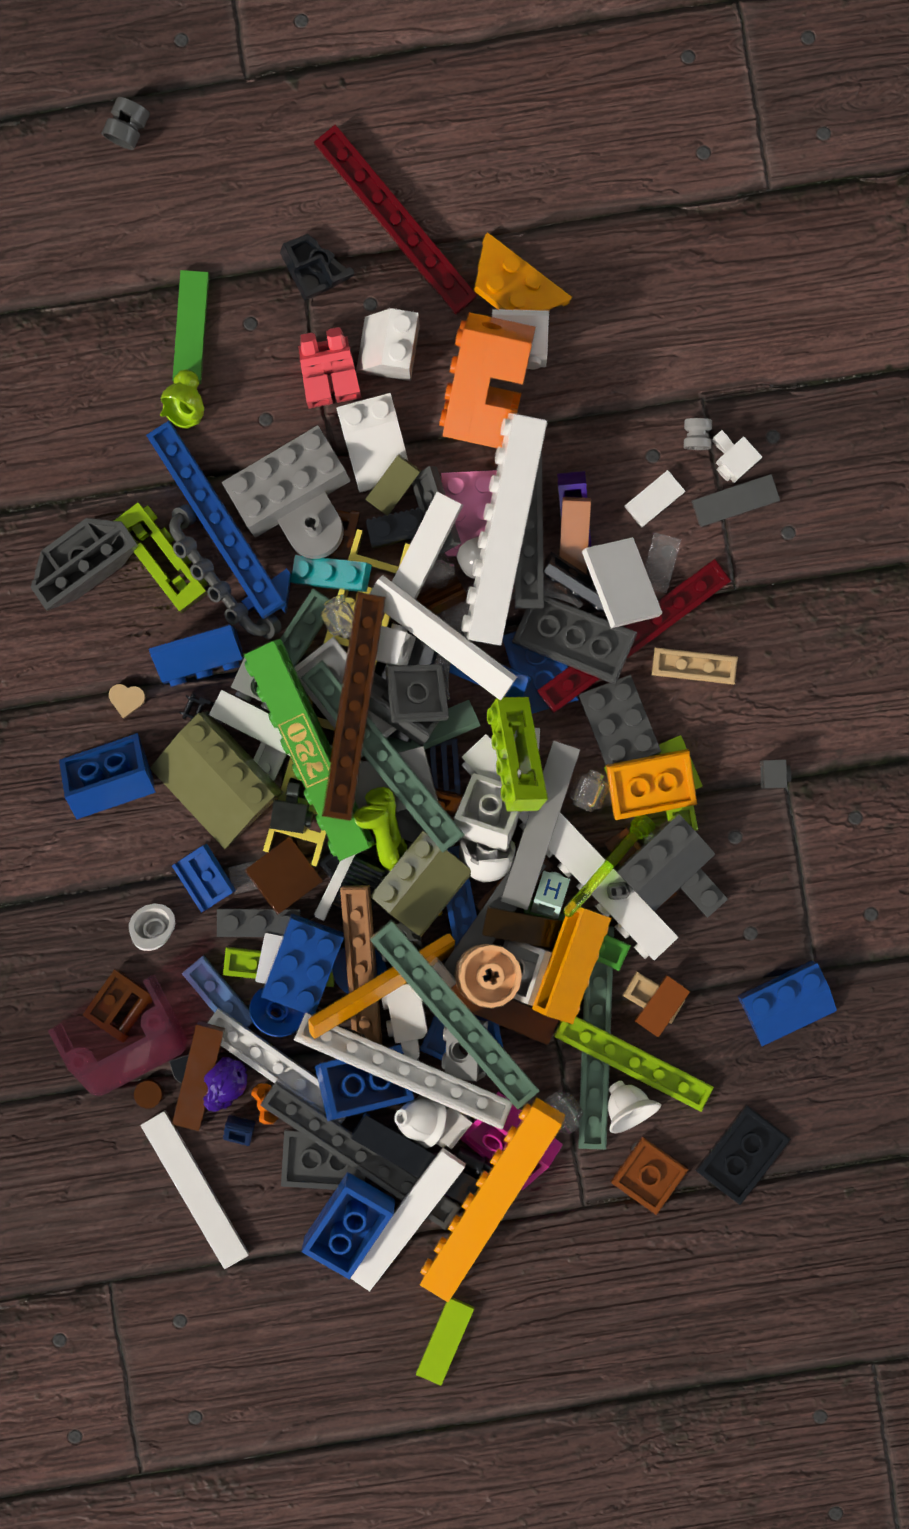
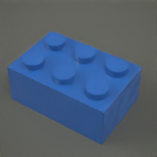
[261,913,344,1015]
[315,1045,414,1121]
[302,1172,395,1280]

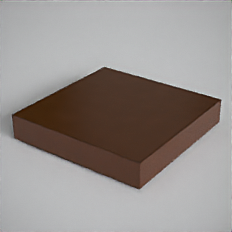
[244,837,323,915]

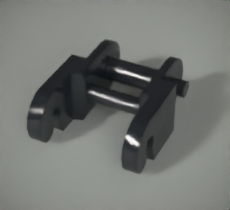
[179,694,215,721]

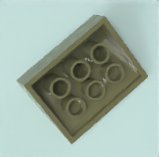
[150,711,284,849]

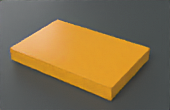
[606,749,697,820]

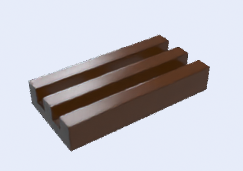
[416,576,467,615]

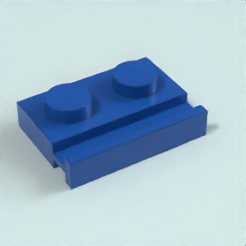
[172,844,236,913]

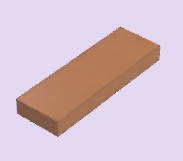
[559,497,591,573]

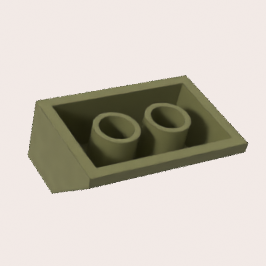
[370,831,471,937]

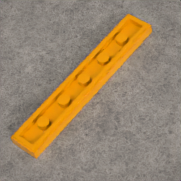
[308,933,455,1039]

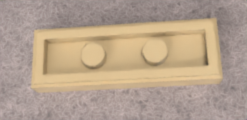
[651,647,738,685]

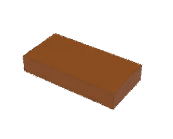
[635,975,690,1037]

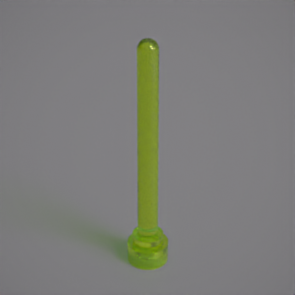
[563,815,655,917]

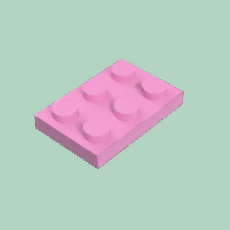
[441,470,497,557]

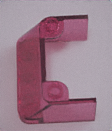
[48,974,188,1096]

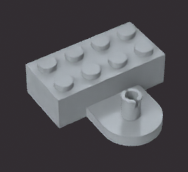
[222,425,350,559]

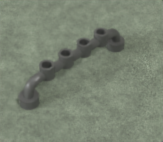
[169,504,281,639]

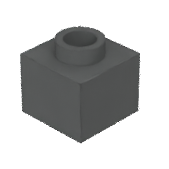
[760,760,791,788]

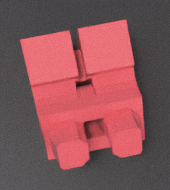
[298,327,362,409]

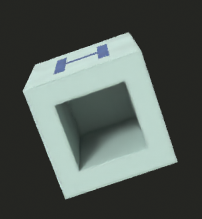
[531,871,570,920]

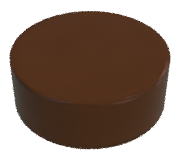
[134,1079,163,1109]

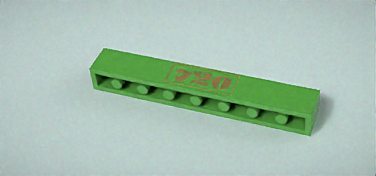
[244,639,376,861]

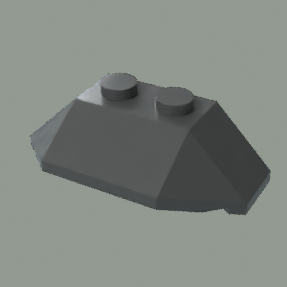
[31,518,138,611]

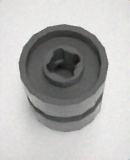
[101,97,150,150]

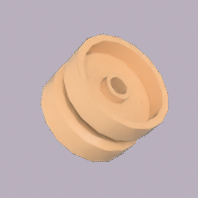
[454,944,522,1008]

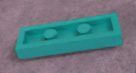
[290,555,372,592]

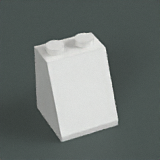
[356,308,420,381]

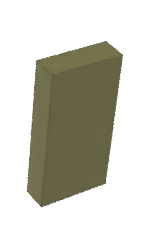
[365,454,421,516]

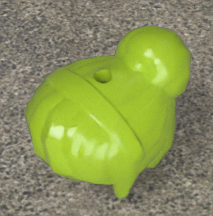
[160,369,204,429]

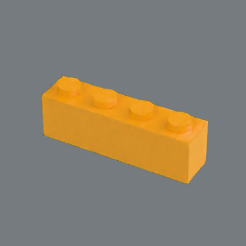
[532,903,611,1024]

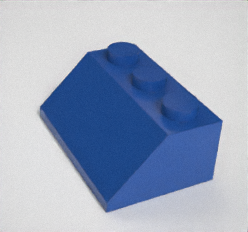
[149,625,244,687]
[59,733,156,819]
[738,960,837,1046]

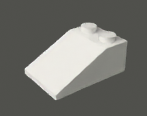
[336,393,408,493]

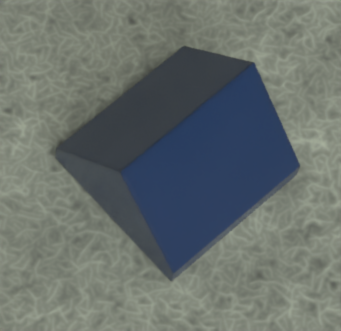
[223,1115,256,1146]

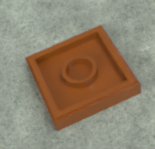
[610,1136,688,1215]

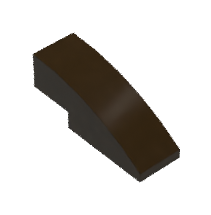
[482,906,563,948]

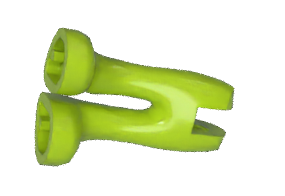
[353,787,407,871]

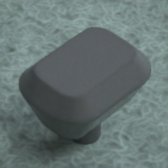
[607,882,630,900]

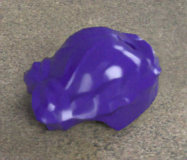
[203,1057,248,1112]

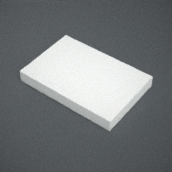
[582,537,662,628]

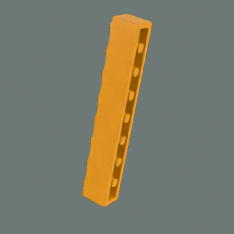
[420,1097,565,1302]

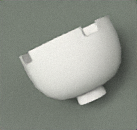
[459,838,516,882]

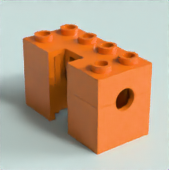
[439,312,536,448]

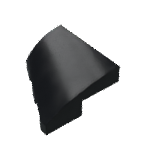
[280,234,355,301]

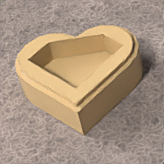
[109,684,146,719]

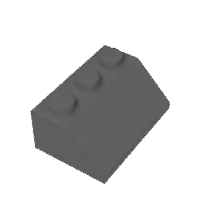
[616,813,715,912]

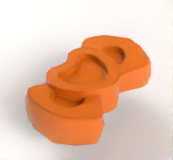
[251,1083,278,1125]

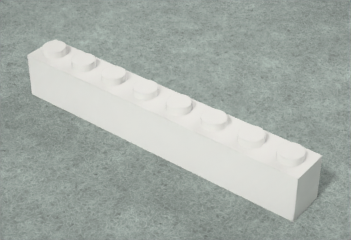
[461,413,547,645]

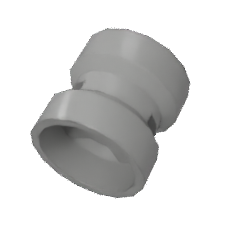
[684,418,712,450]

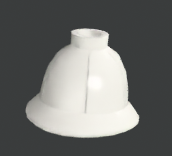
[608,1081,662,1134]
[395,1095,447,1148]

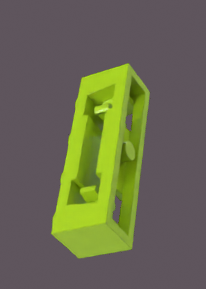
[114,503,209,613]
[487,697,548,812]

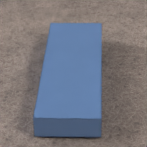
[182,955,253,1027]

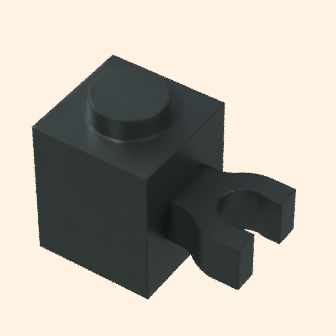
[269,782,313,834]

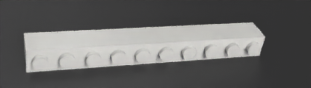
[462,734,679,960]

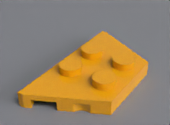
[474,232,572,311]

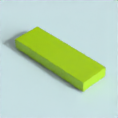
[416,1297,474,1386]

